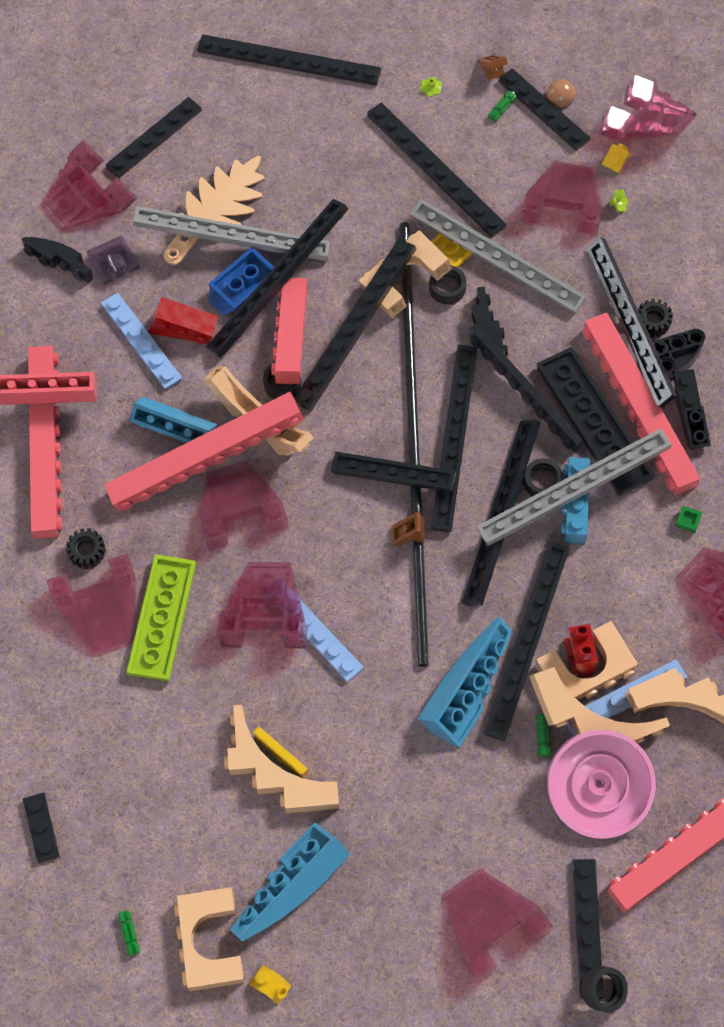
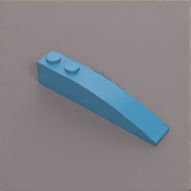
[418,617,512,748]
[230,822,350,941]

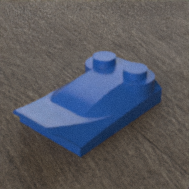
[208,247,274,316]

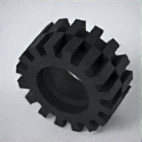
[638,299,673,337]
[66,528,106,569]

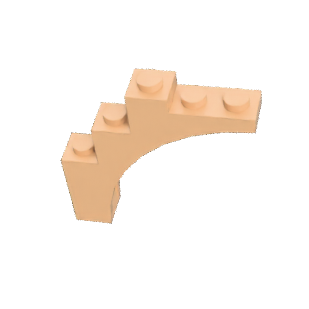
[203,366,314,456]
[529,667,670,743]
[625,668,724,724]
[224,705,339,814]

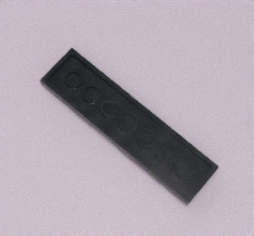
[536,347,655,496]

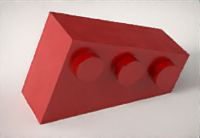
[148,297,218,344]

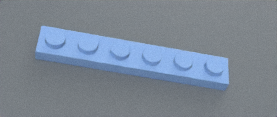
[101,293,183,391]
[263,578,364,683]
[567,659,687,736]

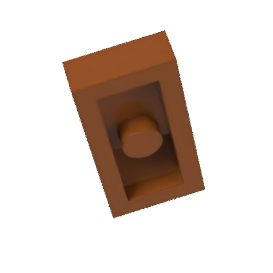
[478,54,508,81]
[391,512,425,546]

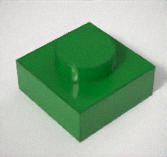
[675,505,702,533]

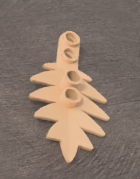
[164,156,264,265]

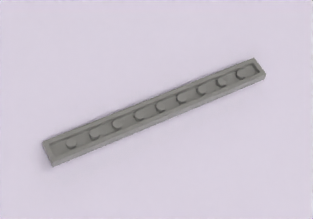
[410,199,586,315]
[133,206,330,261]
[477,428,672,546]

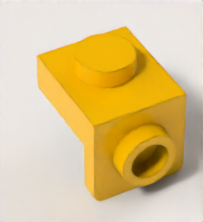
[602,143,632,173]
[249,965,291,1005]

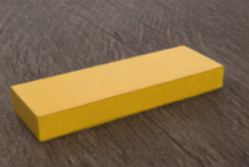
[254,726,308,779]

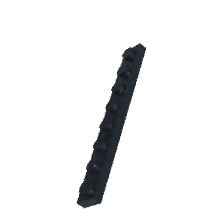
[468,324,583,452]

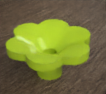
[420,77,443,97]
[609,189,628,212]

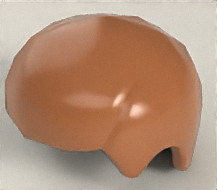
[546,79,576,108]

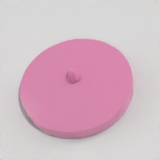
[547,729,656,839]

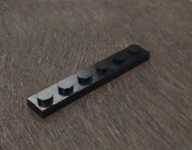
[498,68,590,151]
[105,97,202,179]
[331,452,456,493]
[572,859,604,999]

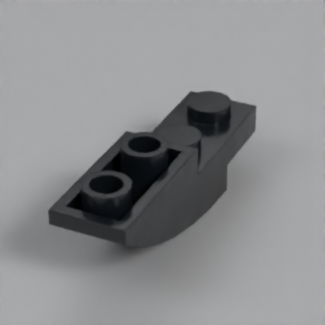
[21,237,93,284]
[471,287,508,357]
[673,369,711,449]

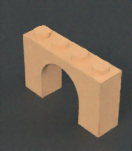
[359,230,452,319]
[535,621,638,700]
[174,887,244,991]

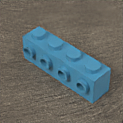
[130,397,217,443]
[561,457,590,544]

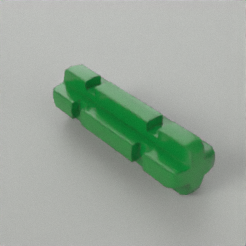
[488,91,516,121]
[536,714,551,757]
[118,910,140,956]

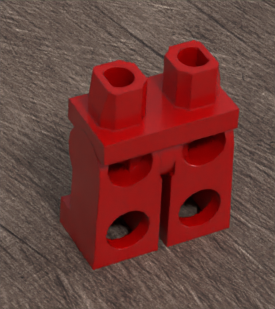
[564,624,598,678]

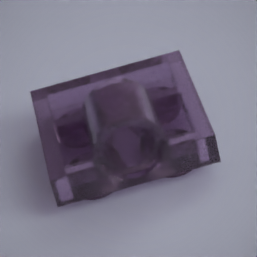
[87,235,140,285]

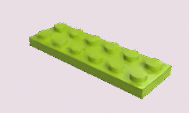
[126,554,197,682]

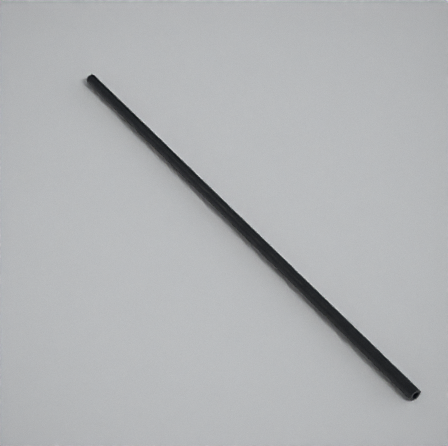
[399,222,429,667]

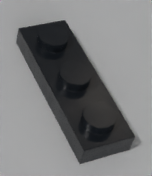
[23,792,60,863]

